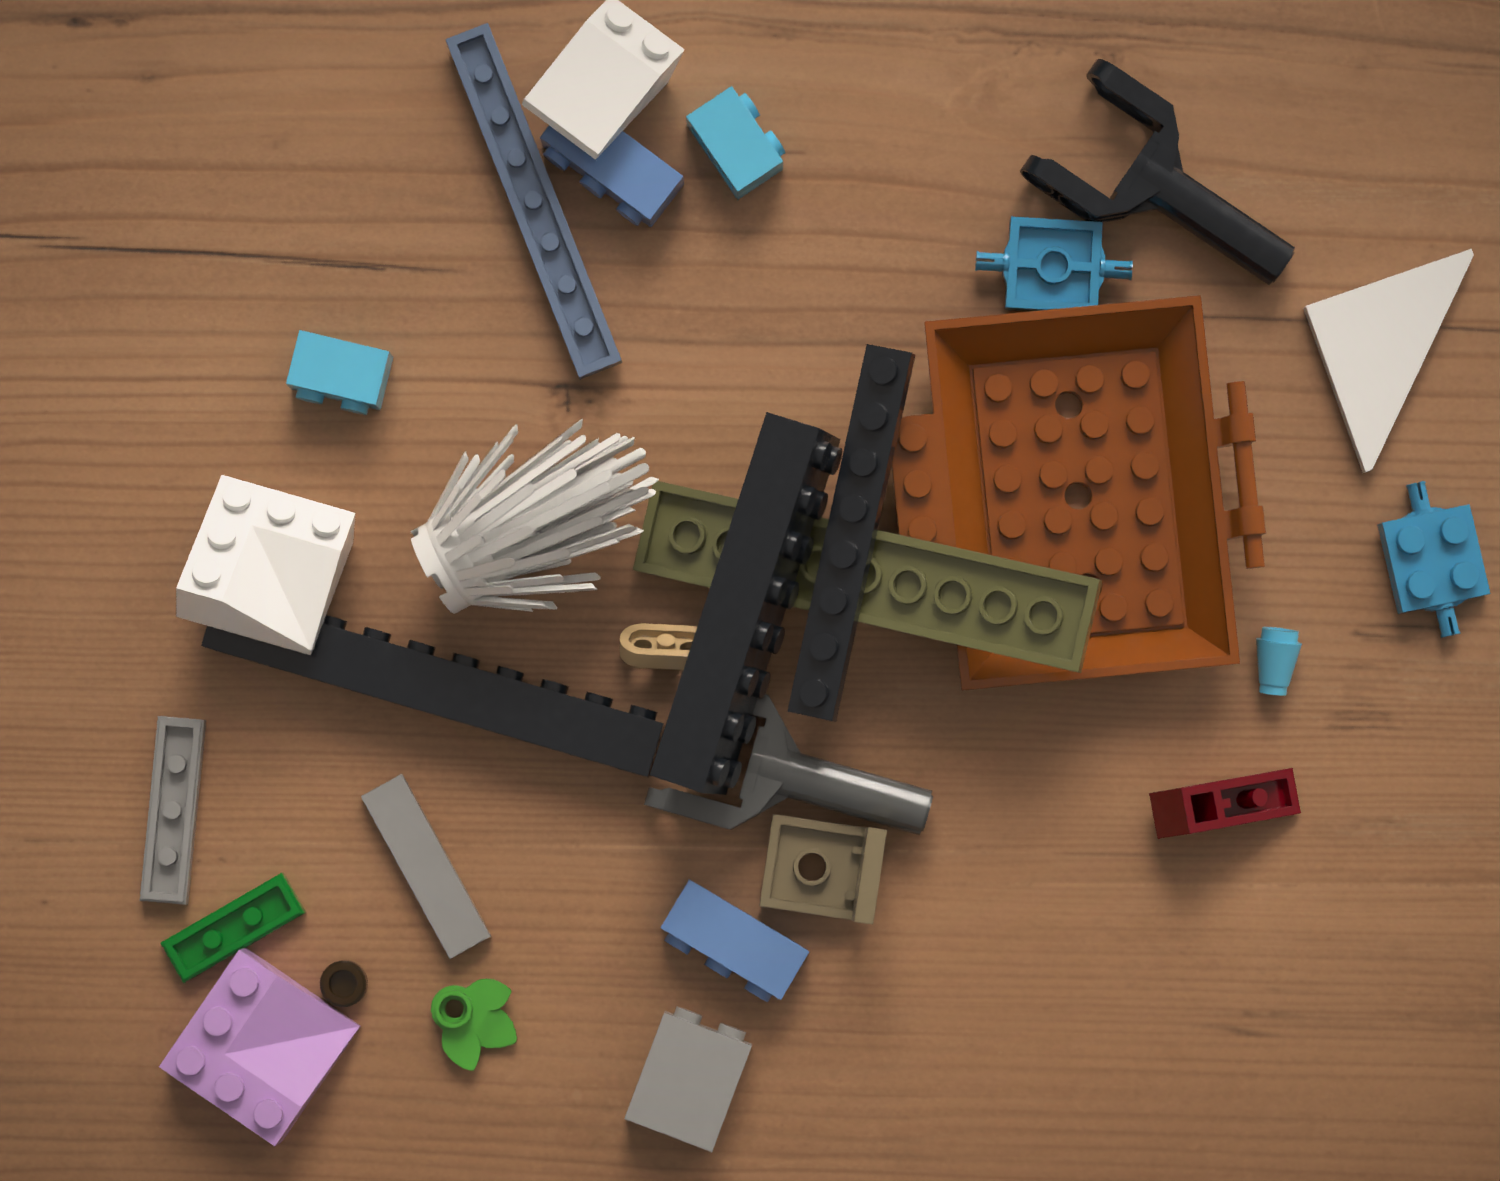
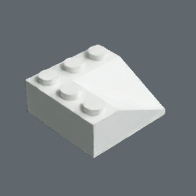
[176,475,355,655]

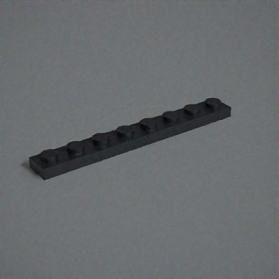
[787,344,915,722]

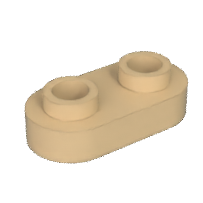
[620,623,697,670]

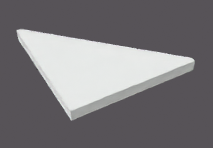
[1303,249,1474,473]

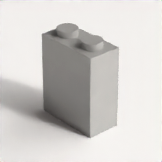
[624,1006,752,1152]

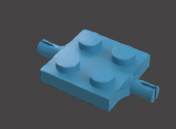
[975,216,1133,312]
[1377,481,1491,638]

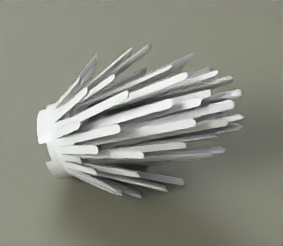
[411,419,659,614]

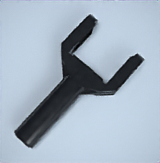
[1020,59,1295,285]

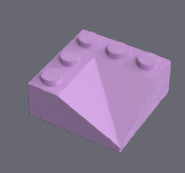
[159,948,361,1146]

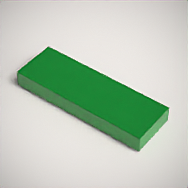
[161,873,306,983]

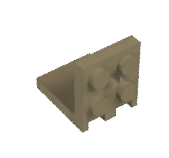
[759,814,887,925]

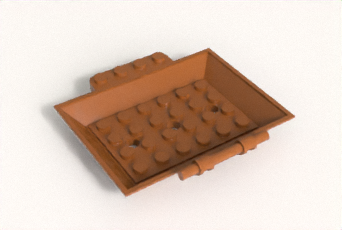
[891,295,1266,691]

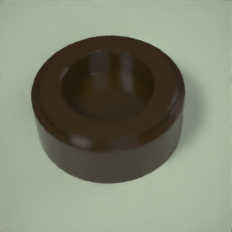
[320,960,368,1007]

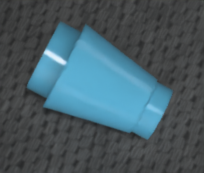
[1256,627,1302,696]

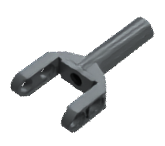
[644,671,933,835]

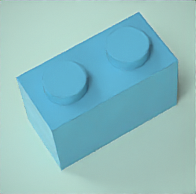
[686,86,786,200]
[286,330,394,415]

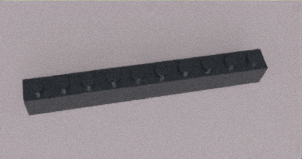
[201,615,664,778]

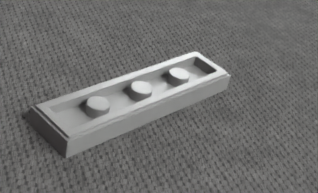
[140,716,206,905]
[361,774,491,959]

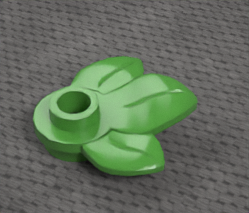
[431,978,517,1071]

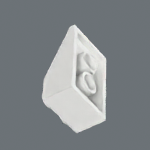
[522,0,685,160]

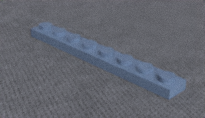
[445,23,622,379]

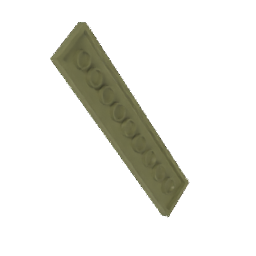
[633,481,1102,673]

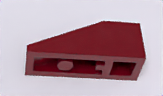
[1149,768,1301,839]

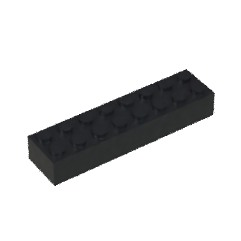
[650,412,842,795]

